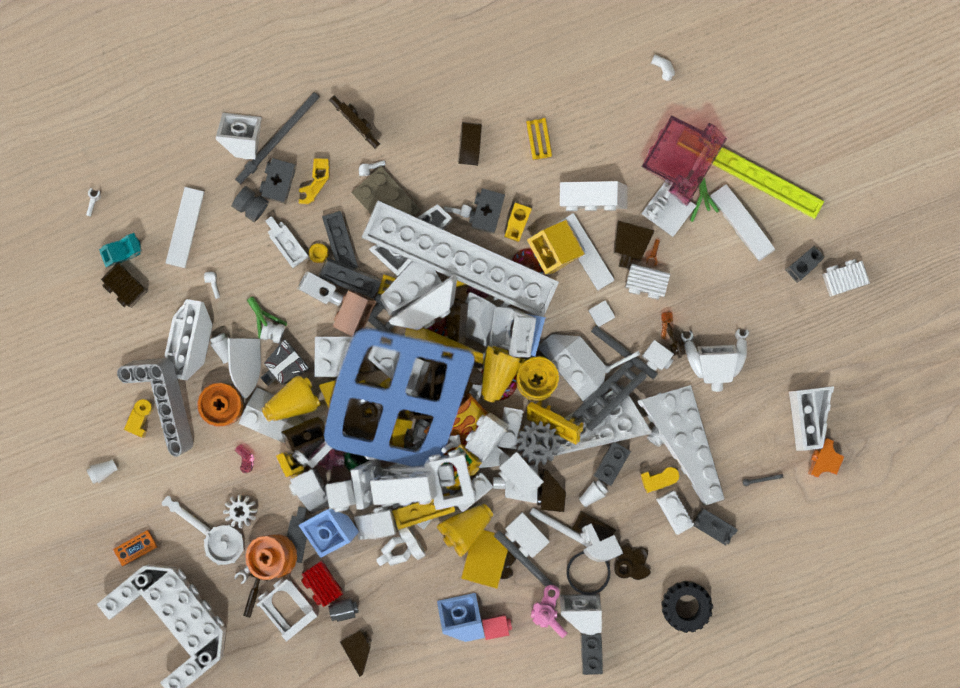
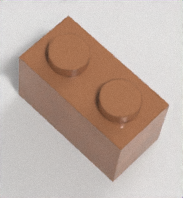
[333,290,376,336]

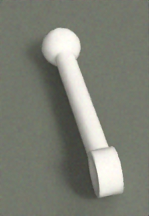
[605,351,640,373]

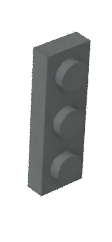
[322,211,358,269]
[319,258,381,298]

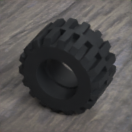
[661,581,713,633]

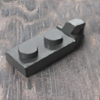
[287,506,308,563]

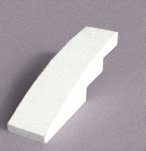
[710,185,775,261]

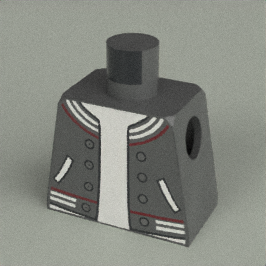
[260,339,310,386]

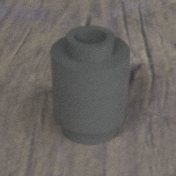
[328,598,359,622]

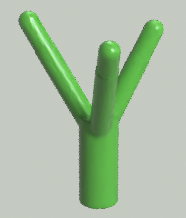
[690,177,719,222]
[247,297,287,339]

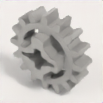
[517,421,561,465]

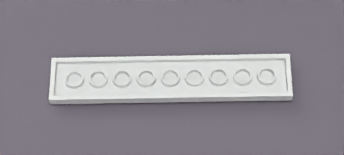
[361,201,559,317]

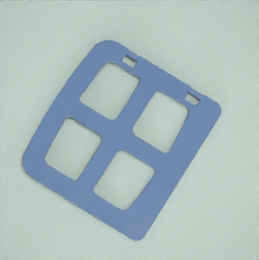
[324,328,474,467]

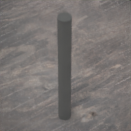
[591,325,658,380]
[494,530,554,591]

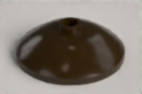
[342,382,385,441]

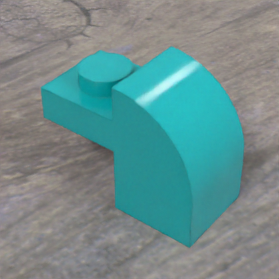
[99,233,141,268]

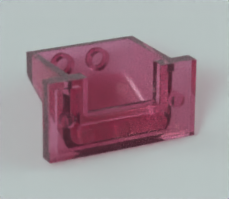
[641,115,727,206]

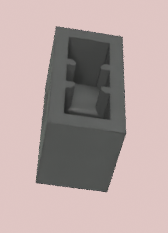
[259,158,297,204]
[469,188,505,234]
[593,442,631,486]
[580,632,603,675]

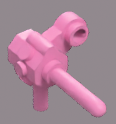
[531,584,568,638]

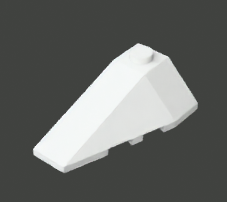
[239,387,312,452]

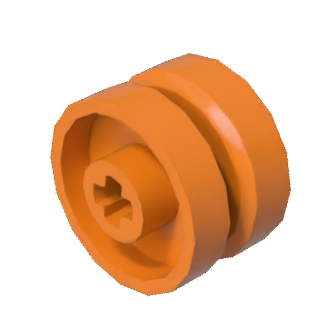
[197,383,244,427]
[245,534,297,580]

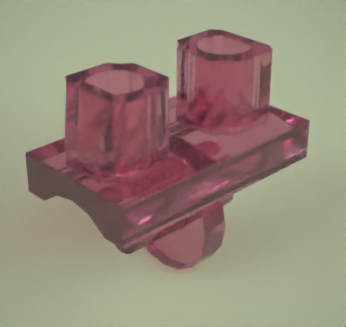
[311,449,345,470]

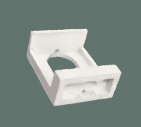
[489,307,536,357]
[292,415,346,468]
[425,450,476,510]
[256,578,319,642]

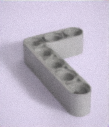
[117,358,193,457]

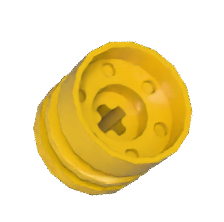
[516,357,559,402]

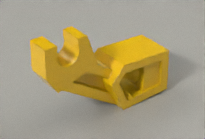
[299,158,330,205]

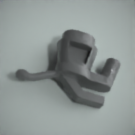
[404,418,431,450]

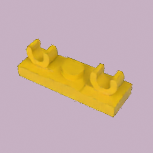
[527,401,584,445]
[392,492,455,530]

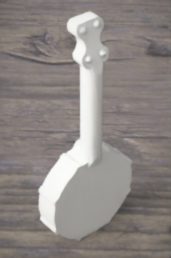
[161,496,245,565]

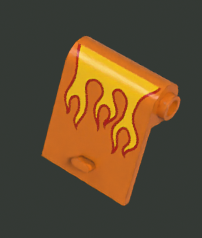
[424,393,488,456]

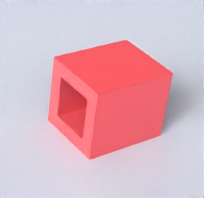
[482,614,512,640]

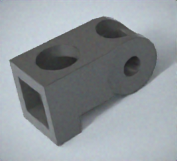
[785,245,825,283]

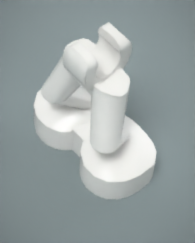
[377,526,426,566]

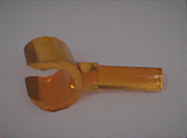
[645,240,660,267]
[661,311,673,339]

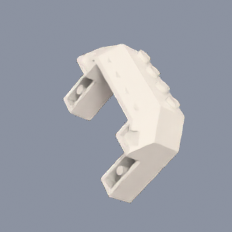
[97,564,226,688]

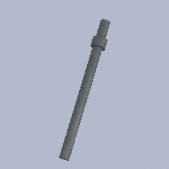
[235,92,320,185]

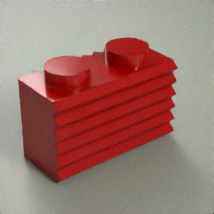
[301,560,344,607]

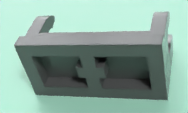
[693,508,738,546]

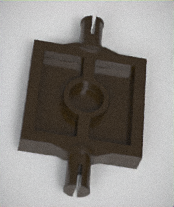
[329,95,381,149]

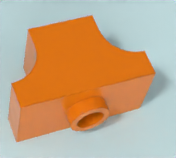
[808,438,844,478]

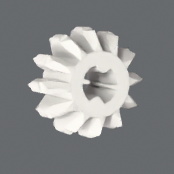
[223,494,258,528]

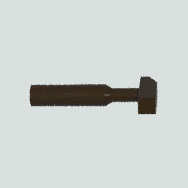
[243,572,268,618]

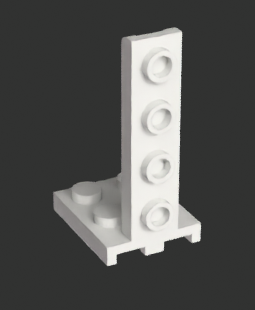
[351,460,455,509]

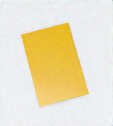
[461,530,510,589]

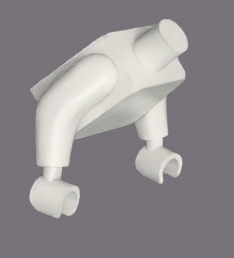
[681,329,749,392]

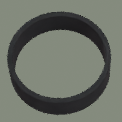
[566,551,611,595]

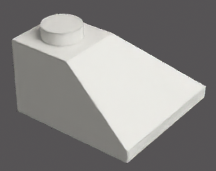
[216,113,262,160]
[465,292,497,347]
[560,594,602,635]

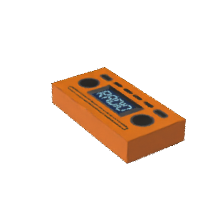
[113,530,158,567]

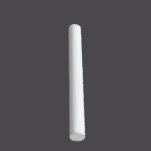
[530,508,590,547]

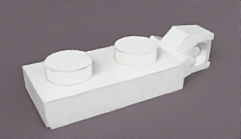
[266,216,309,268]

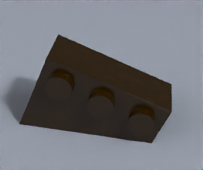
[405,355,448,419]

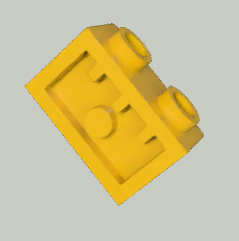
[276,452,307,479]

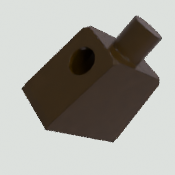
[613,220,654,270]

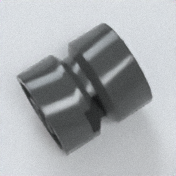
[231,186,269,223]

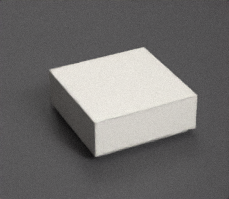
[588,300,615,327]

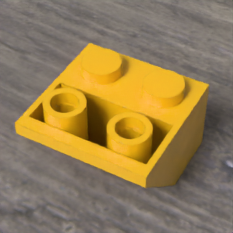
[527,220,585,274]

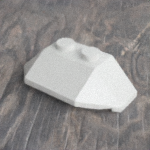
[389,274,457,330]
[165,299,212,381]
[538,334,606,402]

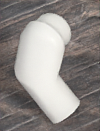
[651,54,675,81]

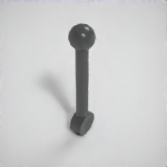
[743,474,784,487]

